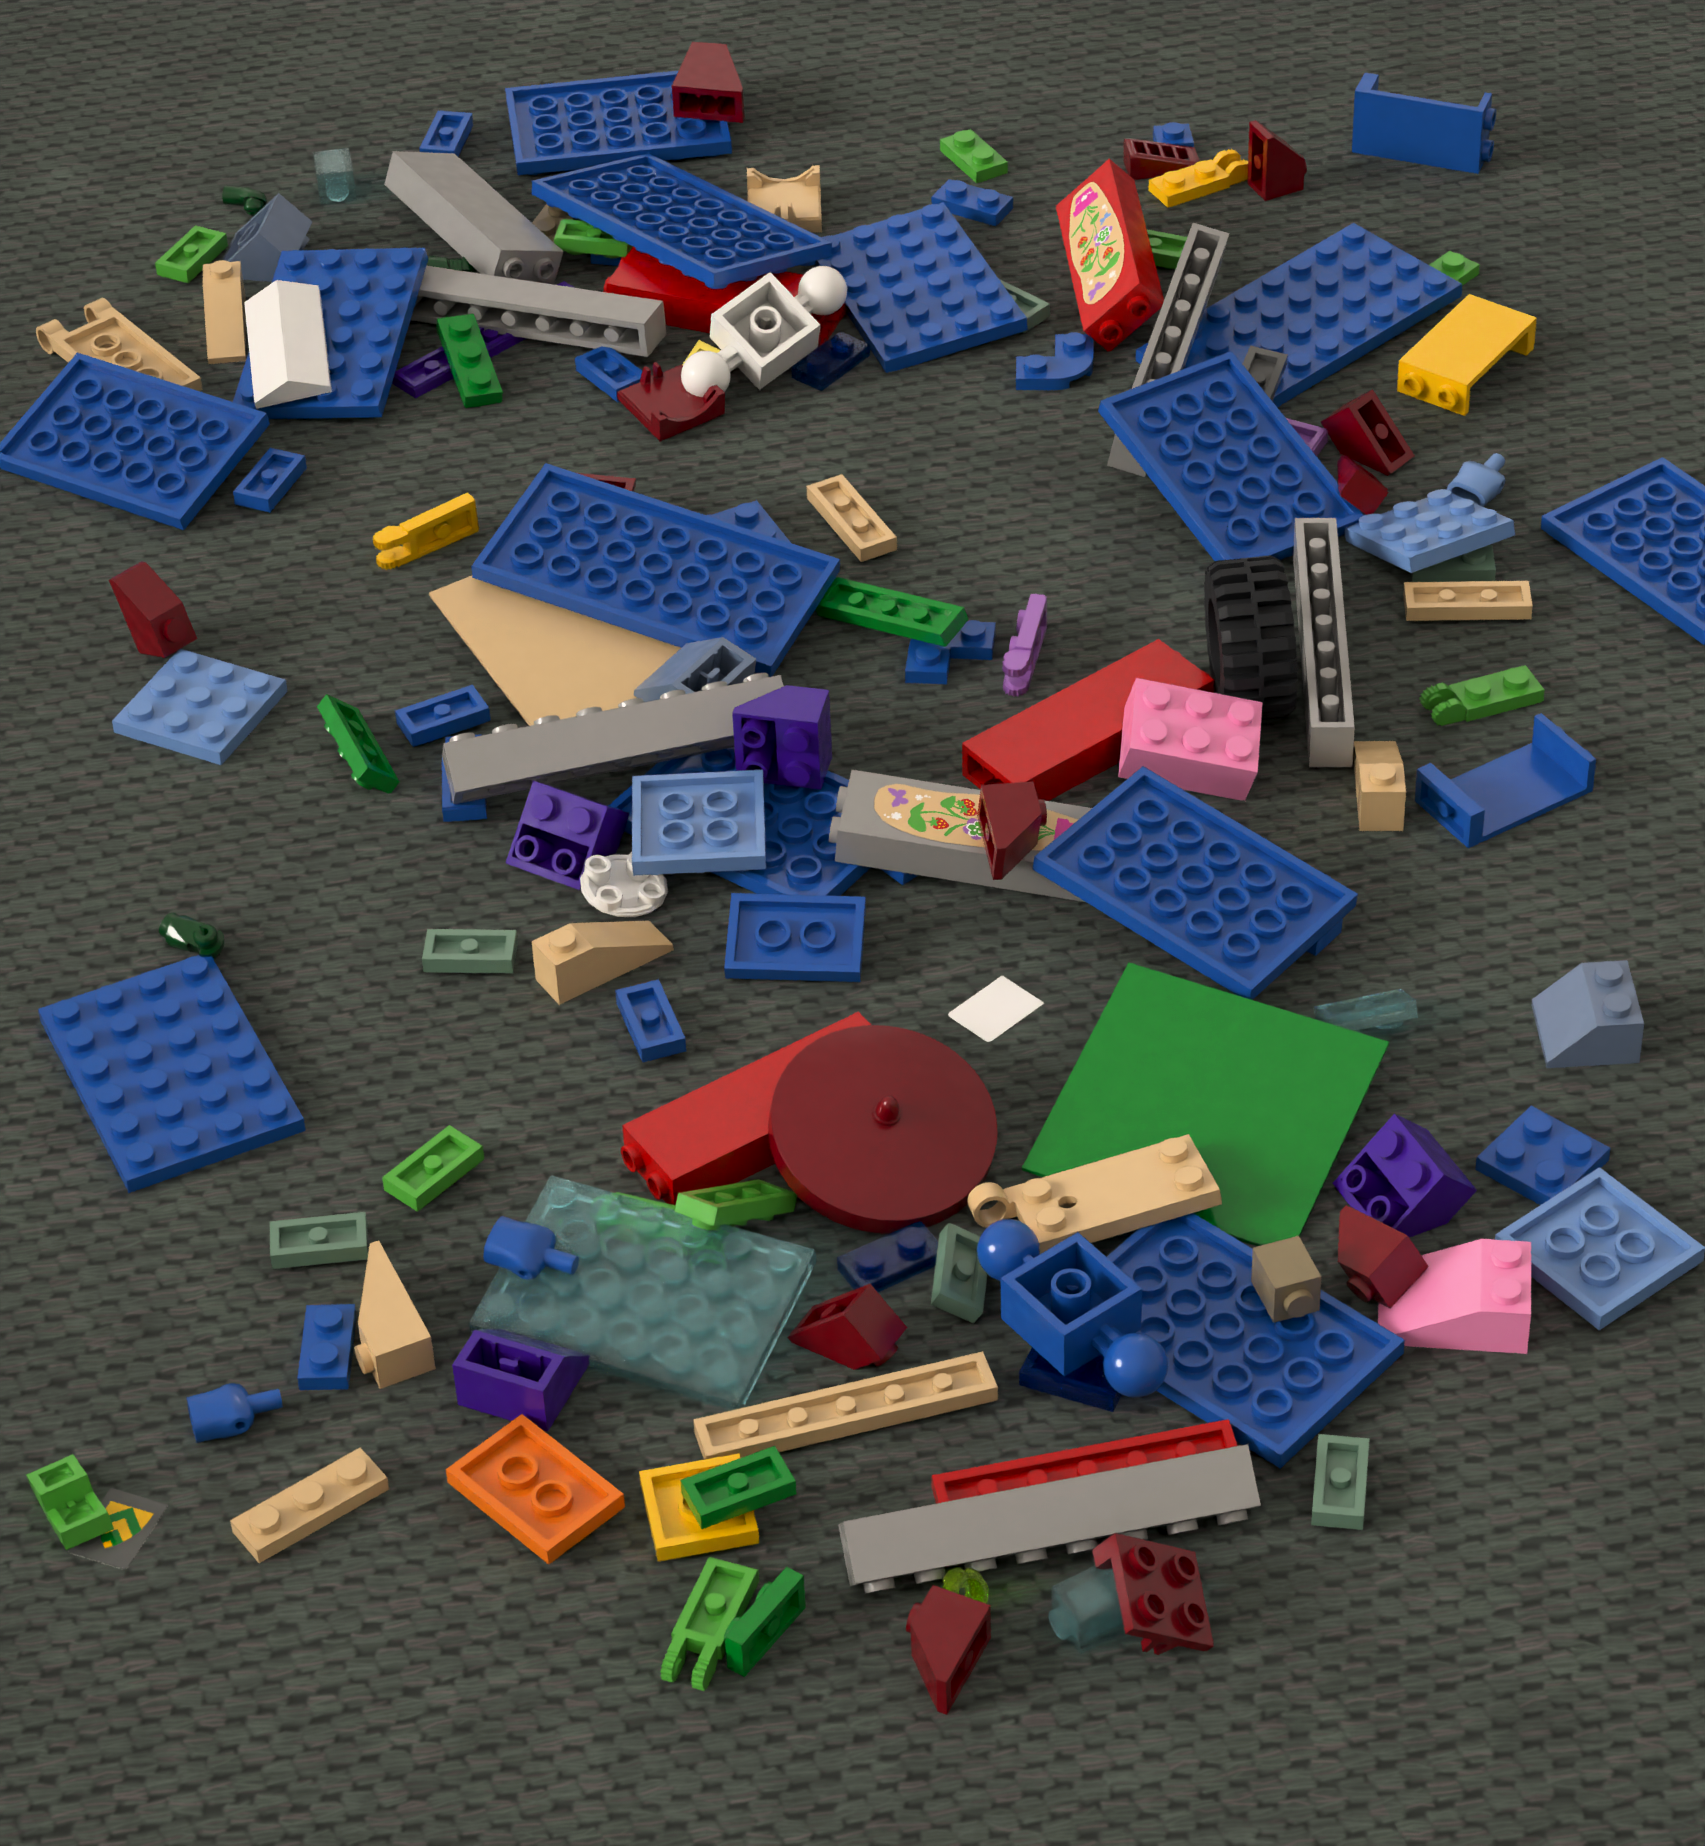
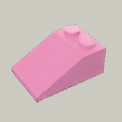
[1378,1239,1531,1354]

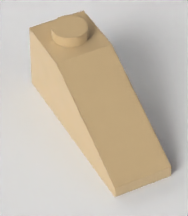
[203,260,246,364]
[1353,741,1406,831]
[532,921,674,1005]
[354,1240,436,1389]

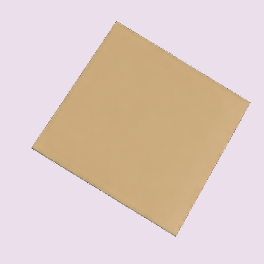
[429,576,681,726]

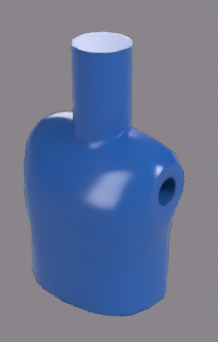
[483,1216,579,1280]
[186,1383,283,1443]

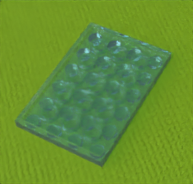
[469,1175,817,1411]

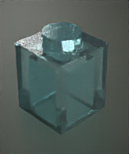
[313,148,357,205]
[1049,1566,1125,1654]

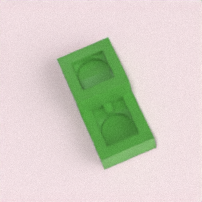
[26,1454,114,1550]

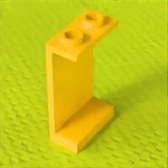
[1397,294,1537,416]

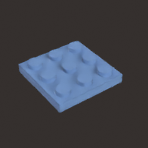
[1345,489,1515,573]
[112,649,288,765]
[632,770,766,876]
[1495,1167,1705,1330]

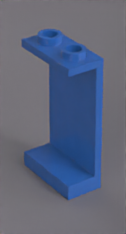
[1352,73,1496,174]
[1415,713,1596,848]

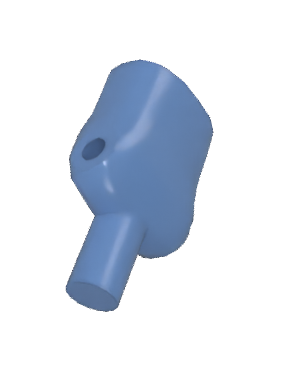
[1447,453,1505,507]

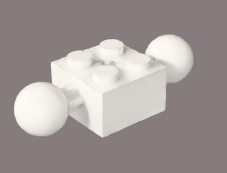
[681,266,847,397]

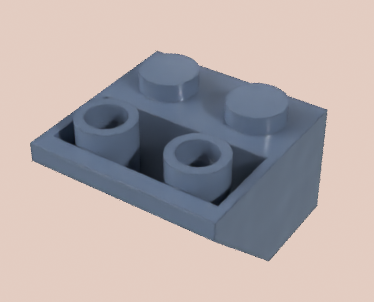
[634,637,756,702]

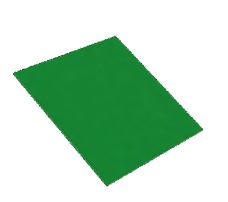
[1022,962,1389,1246]

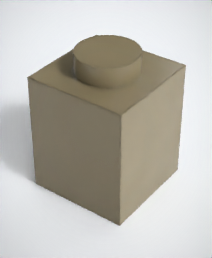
[1251,1236,1321,1323]

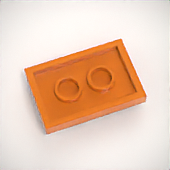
[446,1414,625,1565]

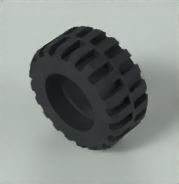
[1204,555,1298,720]

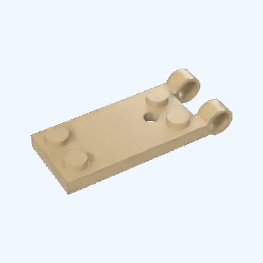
[36,298,202,391]
[967,1134,1222,1254]

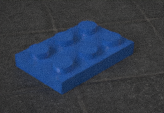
[724,893,866,982]

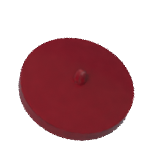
[768,1025,998,1234]

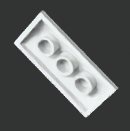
[244,280,332,409]

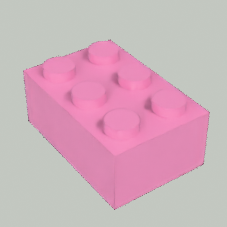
[1118,678,1262,801]

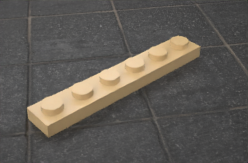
[693,1351,998,1460]

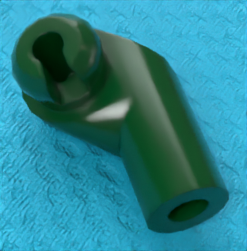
[222,186,267,216]

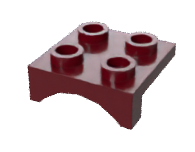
[617,362,725,441]
[1092,1533,1214,1655]

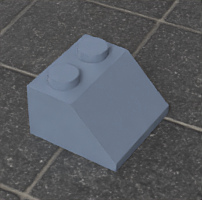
[222,193,312,282]
[1532,960,1644,1068]

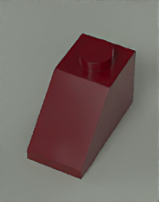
[1247,120,1307,201]
[1321,389,1415,476]
[109,561,197,658]
[977,782,1047,880]
[1338,1205,1429,1308]
[788,1284,907,1370]
[906,1585,991,1715]

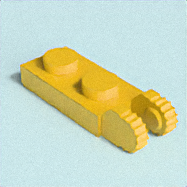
[1149,149,1248,208]
[373,492,479,570]

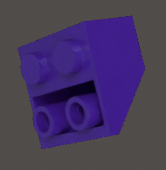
[732,685,832,790]
[505,781,630,890]
[1332,1114,1477,1238]
[452,1329,591,1432]

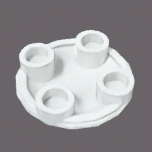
[580,852,668,917]

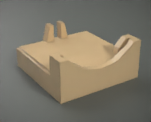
[747,165,822,233]

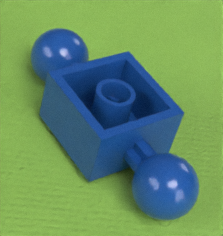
[977,1219,1168,1398]

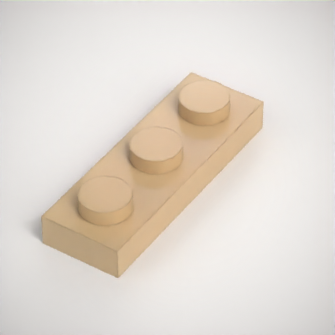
[807,474,897,562]
[1403,581,1533,621]
[230,1447,389,1563]

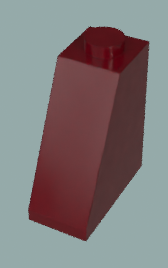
[672,41,745,123]

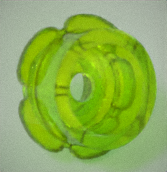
[941,1567,989,1604]

